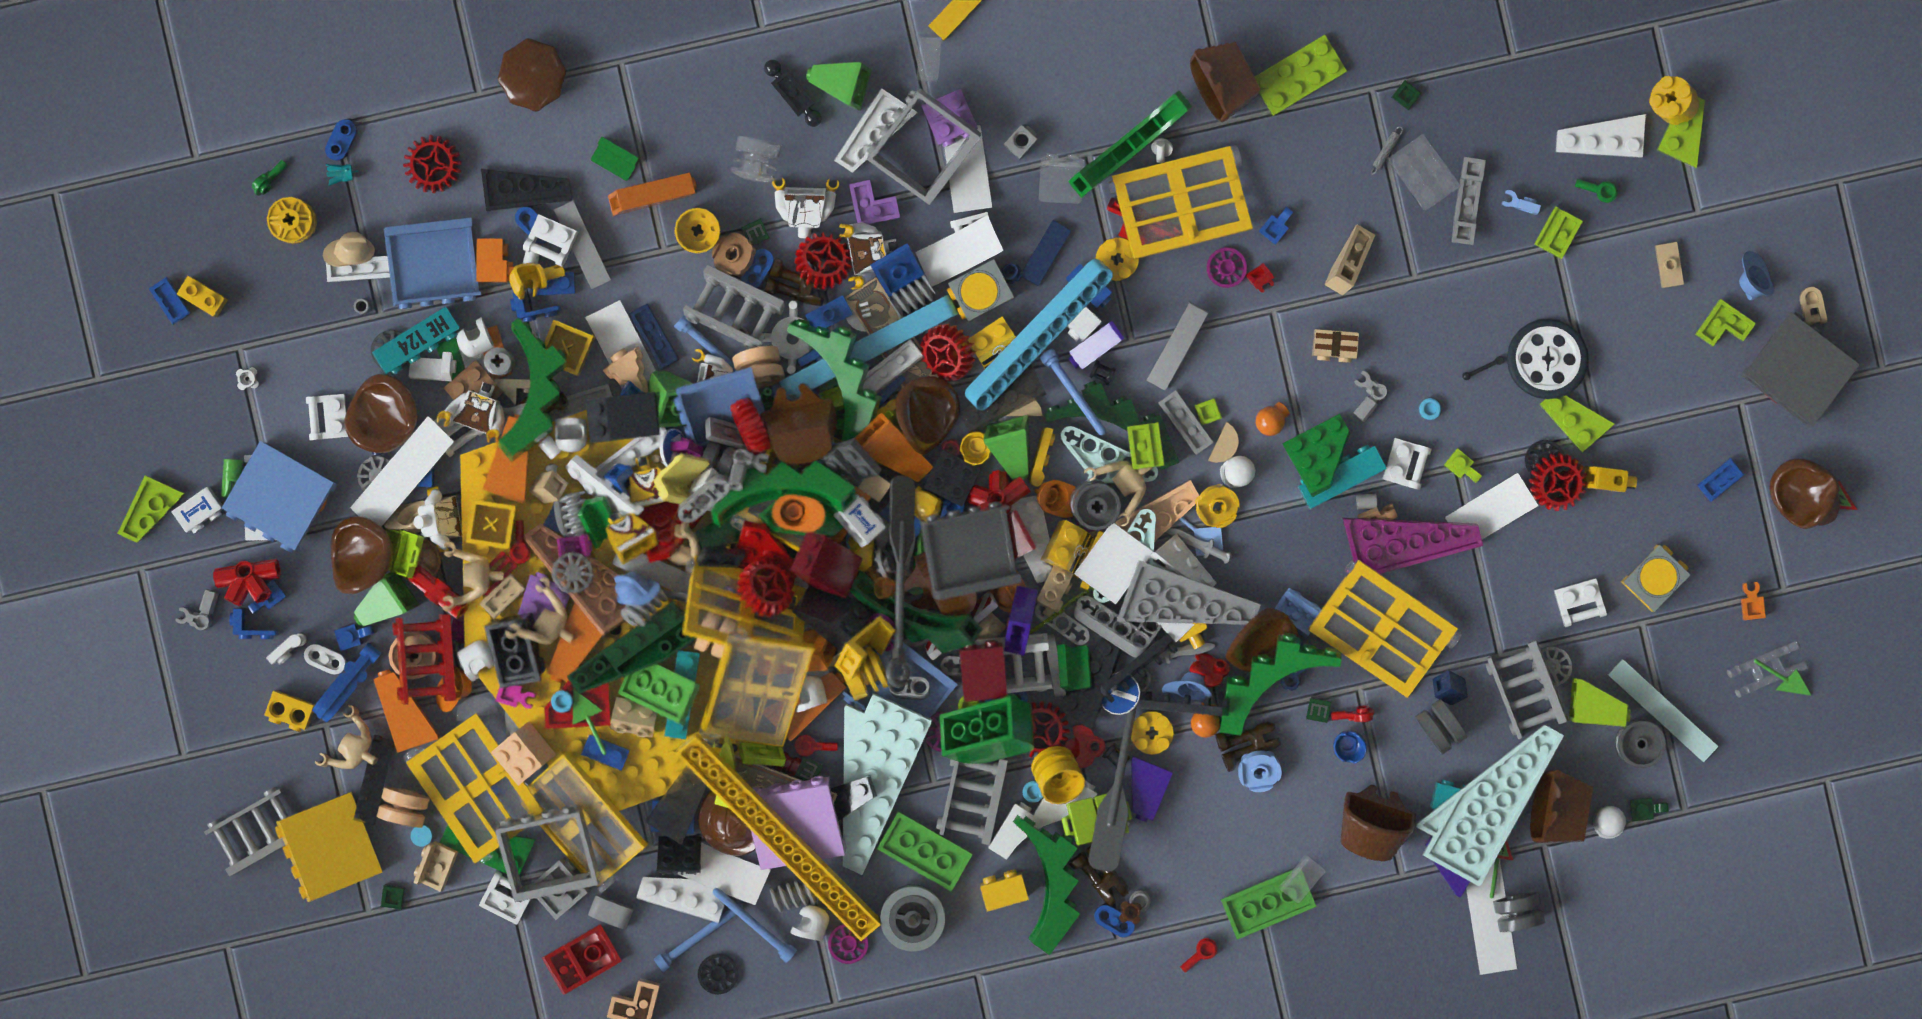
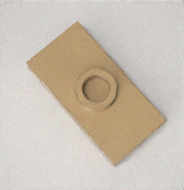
[1655,242,1684,288]
[479,574,526,619]

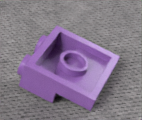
[922,89,978,147]
[518,572,570,622]

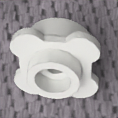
[236,367,259,390]

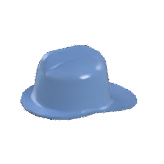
[1739,251,1774,300]
[614,571,660,606]
[1162,672,1212,702]

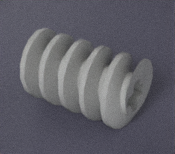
[888,275,936,319]
[484,347,515,375]
[559,491,587,537]
[621,587,668,626]
[770,880,817,913]

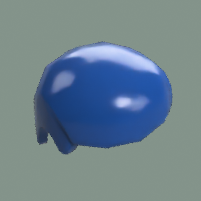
[1333,730,1367,764]

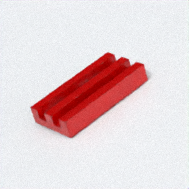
[485,551,518,596]

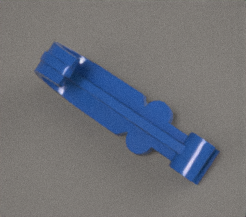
[312,643,381,722]

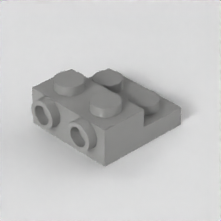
[532,858,590,920]

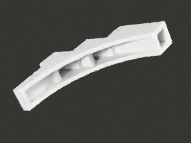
[988,781,1130,859]

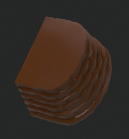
[1190,41,1261,123]
[760,383,837,464]
[904,552,977,616]
[1530,770,1594,843]
[1340,785,1416,862]

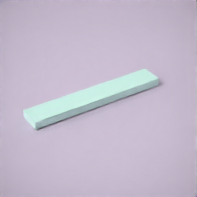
[1608,659,1718,762]

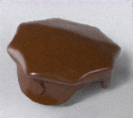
[498,38,566,112]

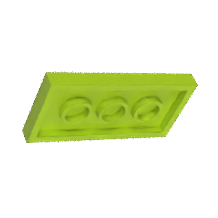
[1255,35,1347,116]

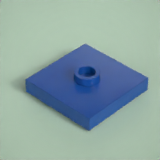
[870,243,926,297]

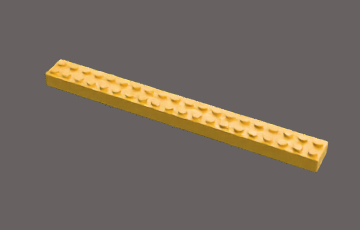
[676,732,881,941]

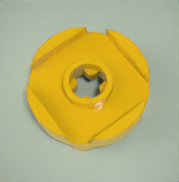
[1096,238,1139,281]
[1195,484,1240,528]
[1131,711,1174,755]

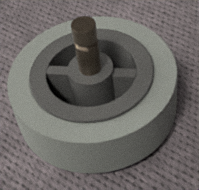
[880,885,945,952]

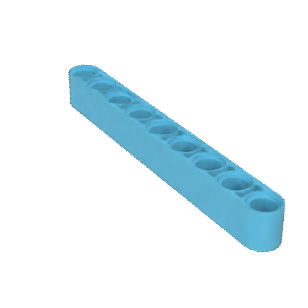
[965,259,1113,410]
[779,295,959,400]

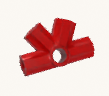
[967,470,1031,515]
[213,559,281,606]
[408,565,469,619]

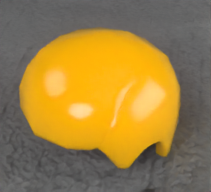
[960,431,992,465]

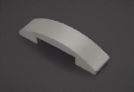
[1451,157,1486,245]

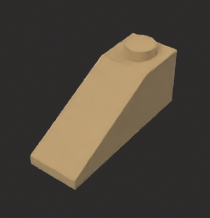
[1325,224,1375,295]

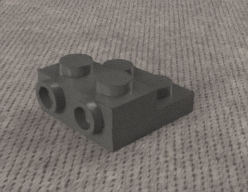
[820,439,882,486]

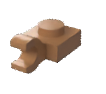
[1357,504,1398,520]

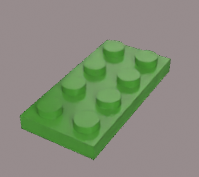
[618,664,701,725]
[877,811,973,892]
[1220,866,1317,939]

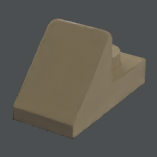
[495,379,530,405]

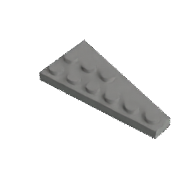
[1116,560,1261,625]

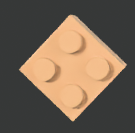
[491,721,556,786]

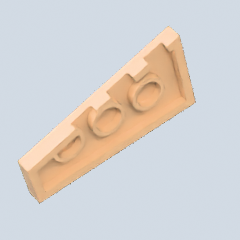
[1115,480,1199,542]

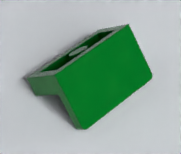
[591,136,640,181]
[578,496,613,549]
[1057,644,1092,691]

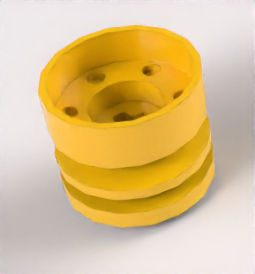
[267,197,317,244]
[675,208,720,253]
[842,645,889,701]
[1031,746,1085,804]

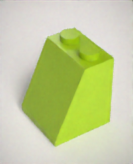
[1569,678,1631,727]

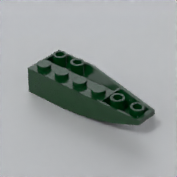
[567,599,696,694]

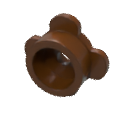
[1119,901,1142,924]

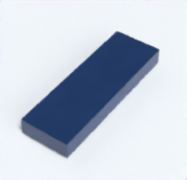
[1021,220,1071,286]
[629,303,680,370]

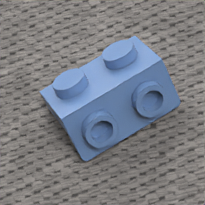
[1275,588,1322,639]

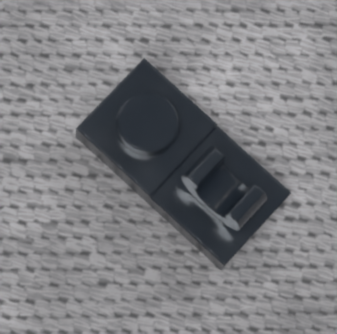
[697,542,746,568]

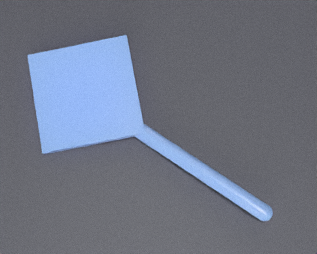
[1179,517,1223,556]

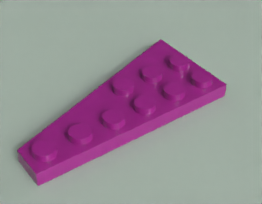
[1342,517,1483,580]

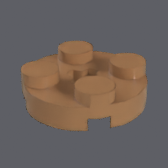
[712,233,756,277]

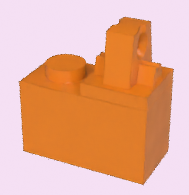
[476,238,514,283]

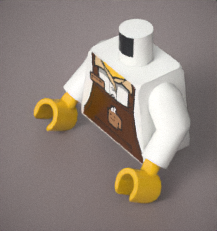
[839,222,898,290]
[437,382,506,444]

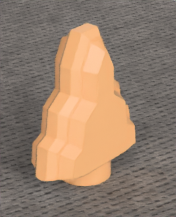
[603,346,649,393]

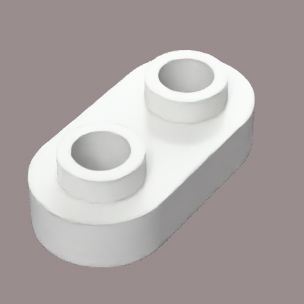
[304,644,346,675]

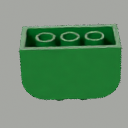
[940,696,1034,764]

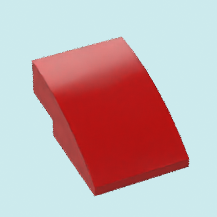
[542,924,622,995]

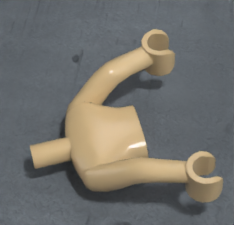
[1084,461,1152,526]
[645,522,701,567]
[443,542,503,611]
[506,578,574,644]
[315,705,378,769]

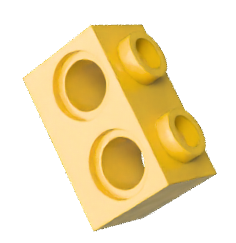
[177,276,228,317]
[264,690,316,732]

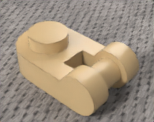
[1800,287,1827,326]

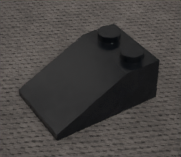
[585,392,660,443]
[792,586,872,652]
[484,612,542,688]

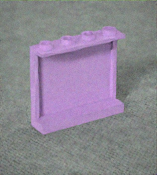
[751,776,846,870]

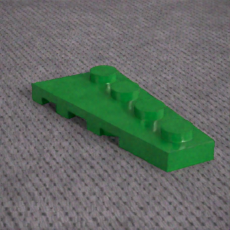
[440,825,536,876]

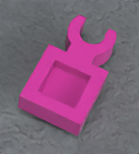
[495,685,537,708]

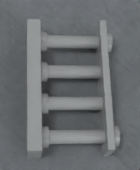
[683,265,785,349]
[1485,639,1568,739]
[936,759,1008,845]
[204,787,289,877]

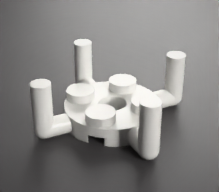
[759,301,812,375]

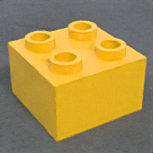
[544,320,595,376]
[466,499,517,549]
[980,869,1029,912]

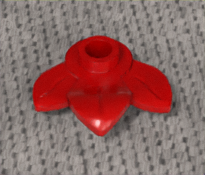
[1189,653,1230,687]
[1064,725,1106,768]

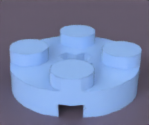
[1238,751,1282,792]

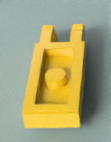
[1029,427,1055,487]

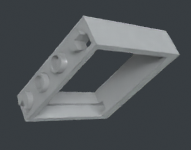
[867,87,981,205]
[495,805,601,902]

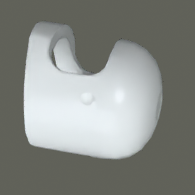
[457,317,494,357]
[555,418,587,452]
[1220,456,1256,488]
[458,640,494,681]
[795,675,828,712]
[1593,806,1626,839]
[790,905,829,941]

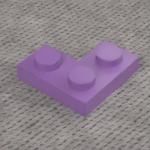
[849,180,900,225]

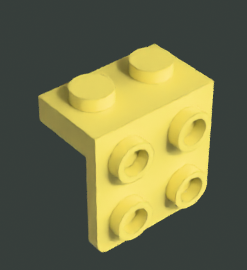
[653,454,710,506]

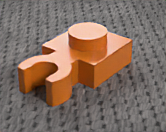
[1741,582,1766,620]

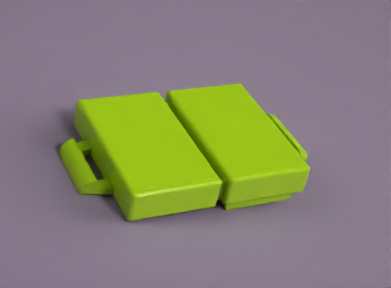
[384,527,424,578]
[1061,793,1133,846]

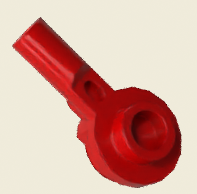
[509,520,531,564]
[1331,705,1375,722]
[795,735,838,756]
[1180,938,1218,973]

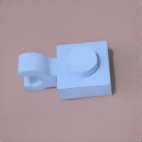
[1502,190,1541,215]

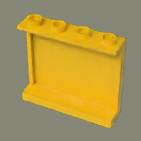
[275,792,382,902]

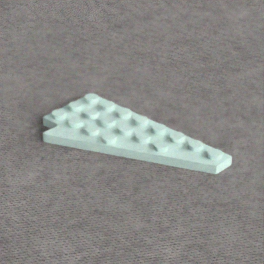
[843,693,932,875]
[1416,725,1564,887]

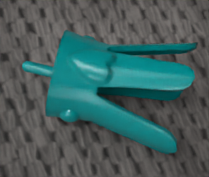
[325,164,359,186]

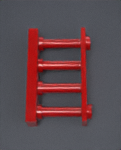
[392,614,456,705]

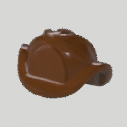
[1769,458,1840,529]

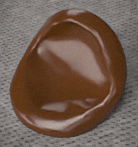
[344,374,418,453]
[895,376,960,455]
[331,516,393,594]
[1226,608,1299,672]
[698,790,756,856]

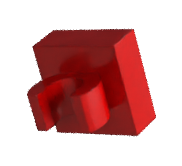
[1246,263,1274,293]

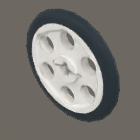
[1507,319,1589,399]

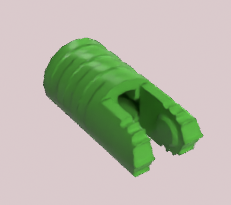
[221,459,243,498]

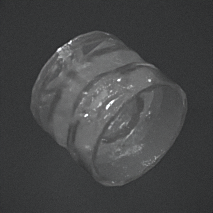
[730,136,782,183]

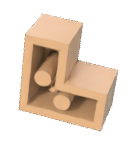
[607,978,661,1019]

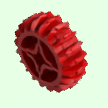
[403,135,462,193]
[794,232,852,290]
[920,323,976,381]
[730,398,771,455]
[1529,453,1588,511]
[737,559,795,617]
[1023,701,1070,758]

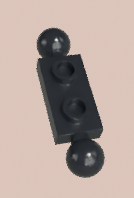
[764,60,822,127]

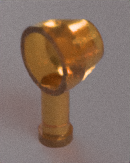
[866,566,896,599]

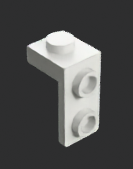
[409,352,457,381]

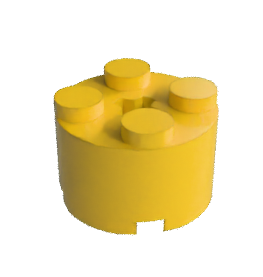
[1649,76,1699,125]

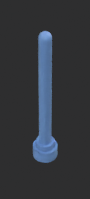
[674,315,736,372]
[1040,348,1106,435]
[713,888,797,963]
[653,903,743,972]

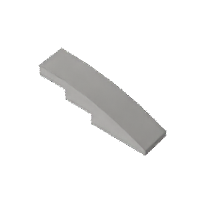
[554,200,611,289]
[1147,302,1209,390]

